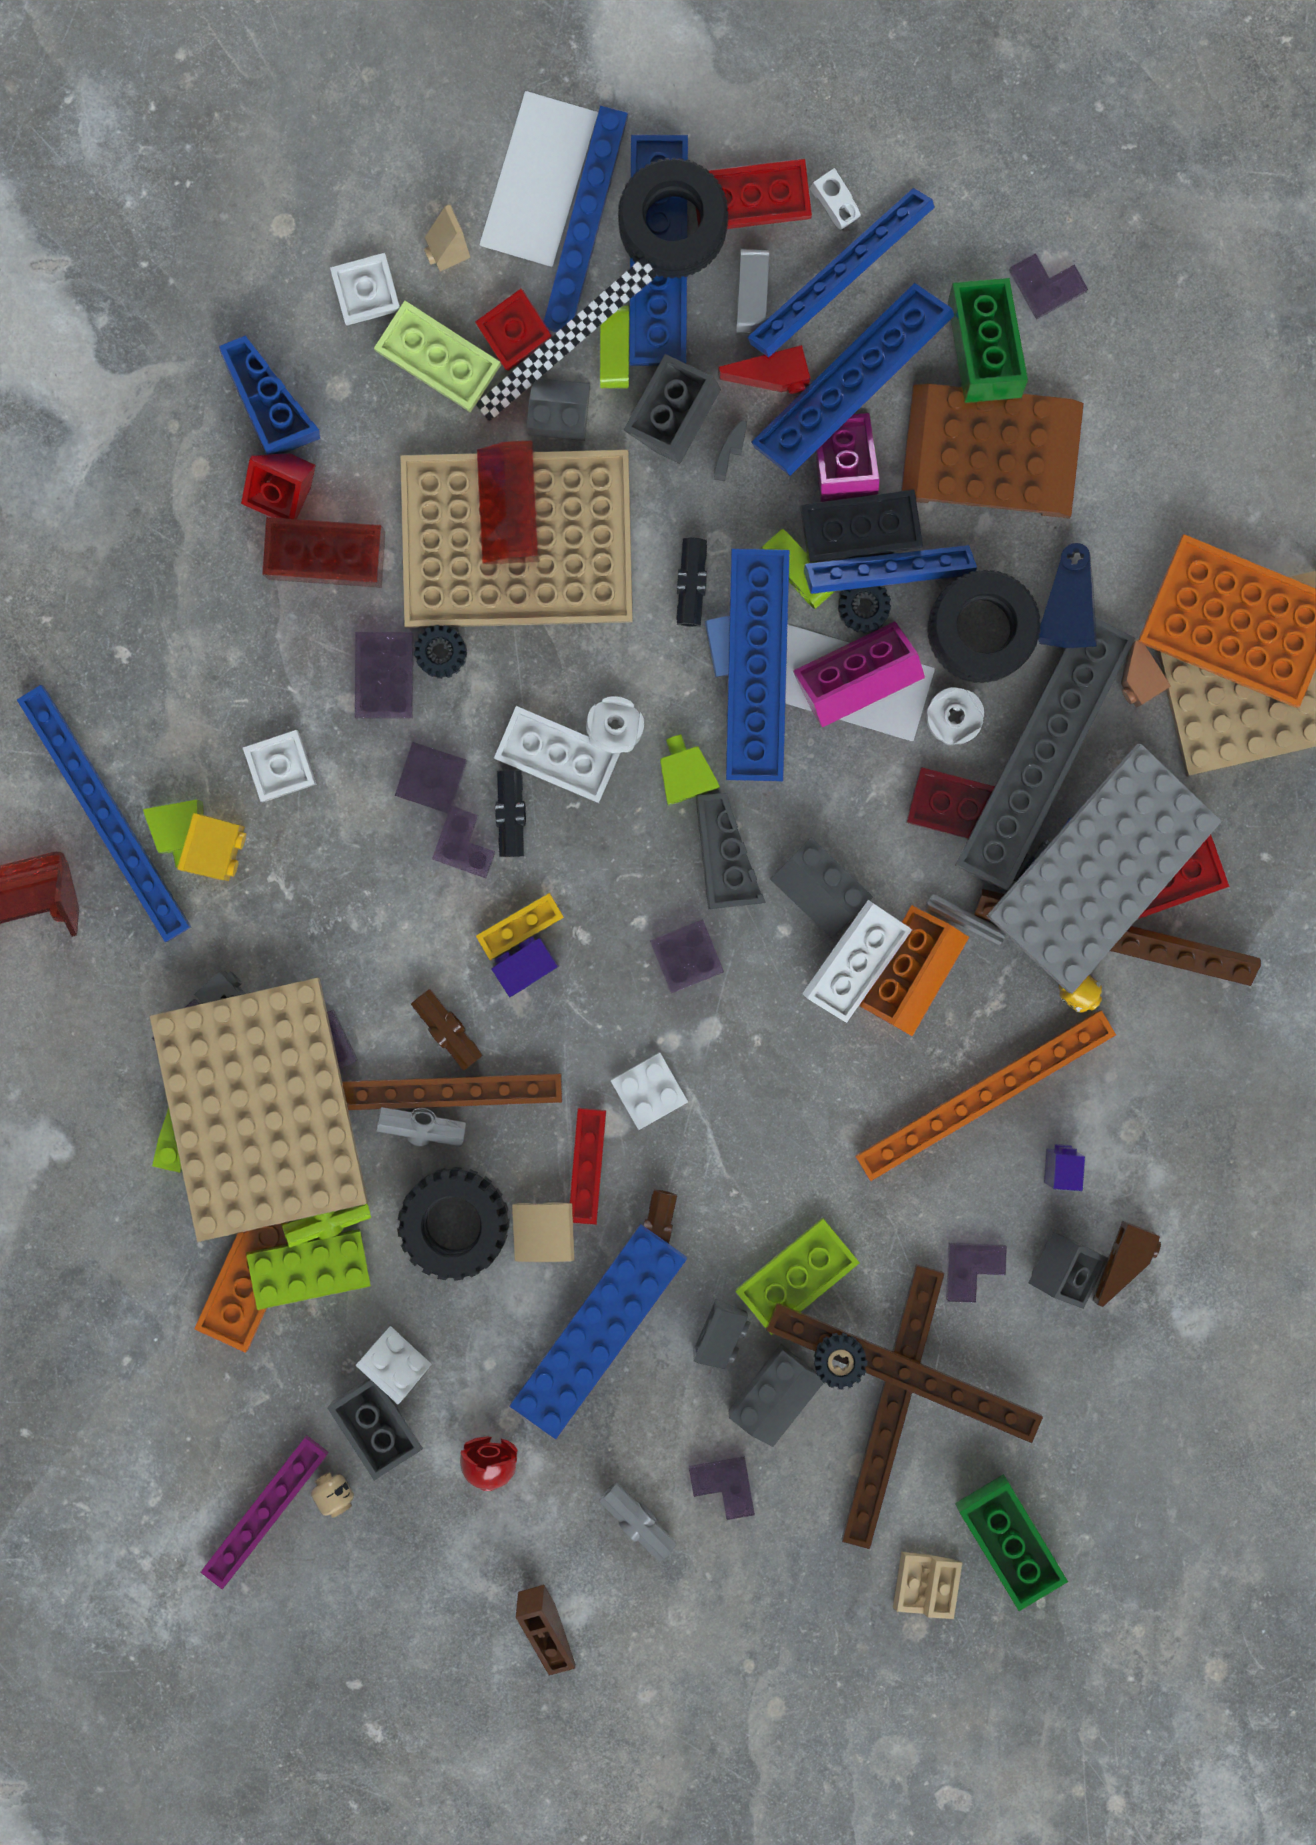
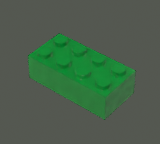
[947,278,1028,403]
[955,1474,1068,1611]

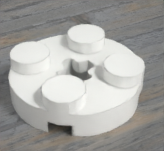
[926,687,984,745]
[586,697,644,753]

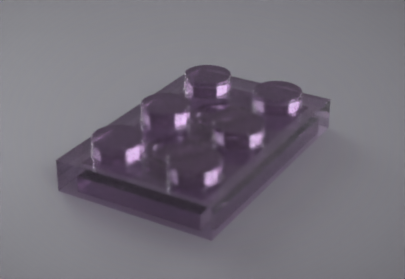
[355,632,414,719]

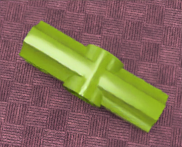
[281,1204,371,1248]

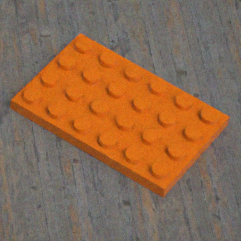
[1139,534,1316,708]

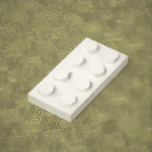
[494,706,620,803]
[802,900,912,1023]

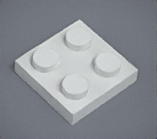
[330,253,400,326]
[243,730,316,802]
[611,1052,688,1130]
[355,1326,432,1404]

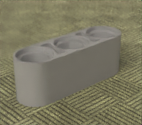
[736,249,769,333]

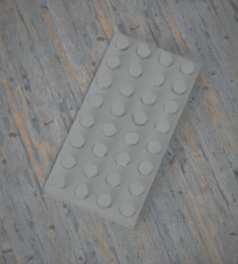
[987,744,1222,993]

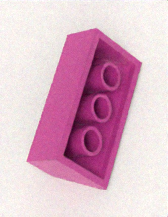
[793,621,925,727]

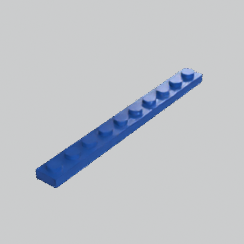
[17,685,191,942]

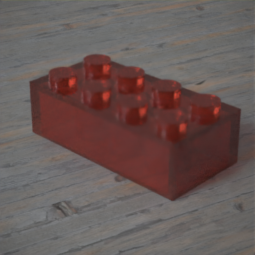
[262,517,386,588]

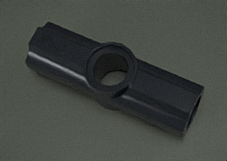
[676,537,707,627]
[495,770,526,857]

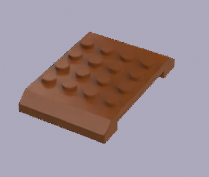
[901,384,1084,519]

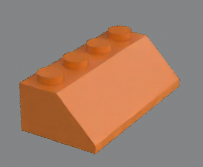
[859,905,969,1036]

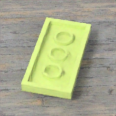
[374,301,501,413]

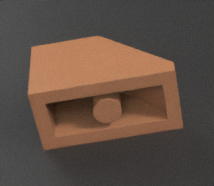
[1121,639,1171,707]

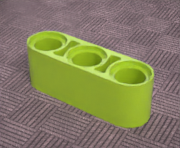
[600,305,630,389]
[761,529,835,609]

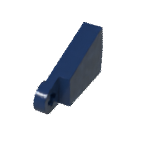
[1038,543,1097,648]

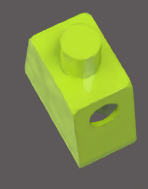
[660,734,720,806]
[143,800,203,868]

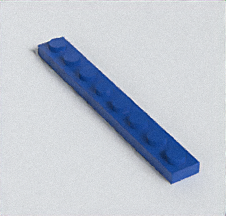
[544,106,628,332]
[748,188,935,357]

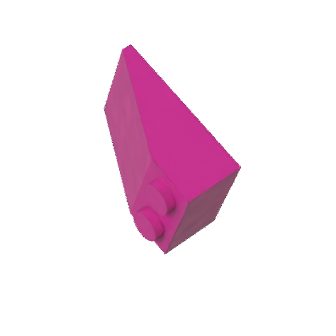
[815,413,879,502]

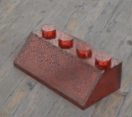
[477,440,540,565]

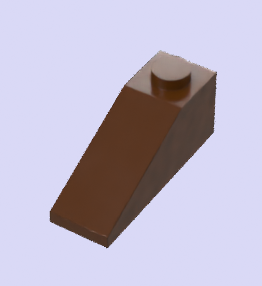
[1092,1221,1161,1307]
[516,1585,576,1676]

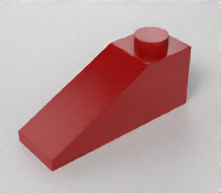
[718,345,811,394]

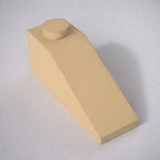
[424,204,471,271]

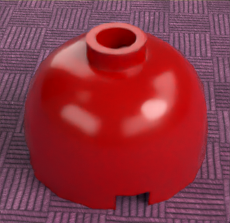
[460,1436,518,1491]

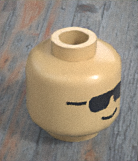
[311,1472,354,1518]

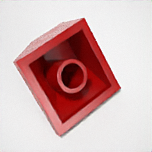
[241,453,316,527]

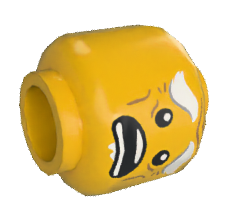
[1058,975,1102,1013]

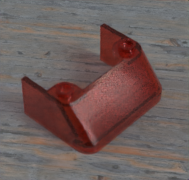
[0,852,79,937]

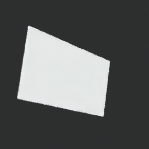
[480,91,598,267]
[785,625,935,741]

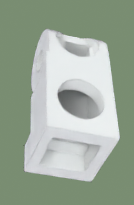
[810,168,861,230]

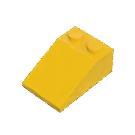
[177,813,246,881]

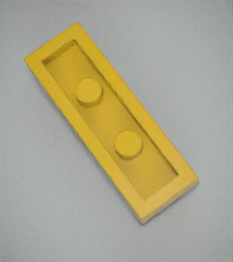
[476,893,564,960]

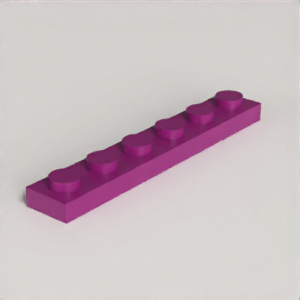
[200,1435,329,1590]

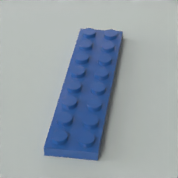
[629,135,688,366]
[751,283,955,476]
[726,549,790,781]
[509,1224,687,1439]

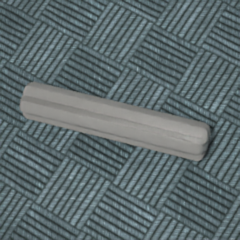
[926,894,1006,945]

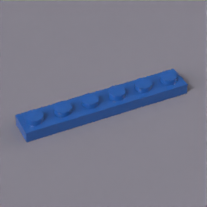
[804,545,977,594]

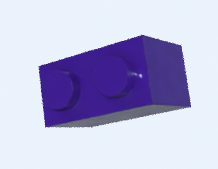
[491,936,559,998]
[1044,1144,1085,1191]

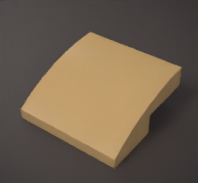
[512,1202,574,1262]
[893,1552,962,1619]

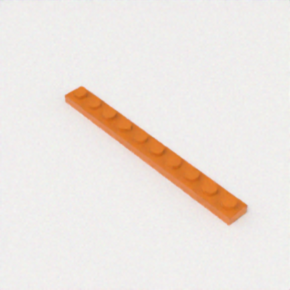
[855,1010,1116,1181]

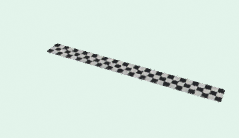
[476,258,657,421]

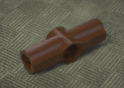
[411,989,483,1071]
[643,1189,677,1244]

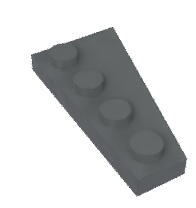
[696,793,766,909]

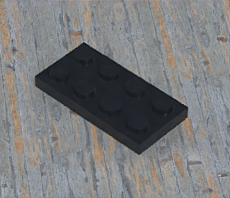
[800,489,923,563]

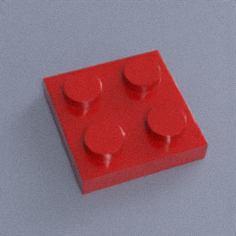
[475,288,553,371]

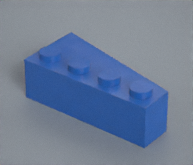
[219,336,320,455]

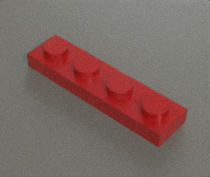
[570,1108,606,1225]

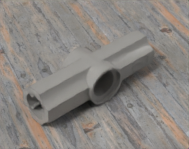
[376,1107,466,1147]
[599,1482,677,1562]

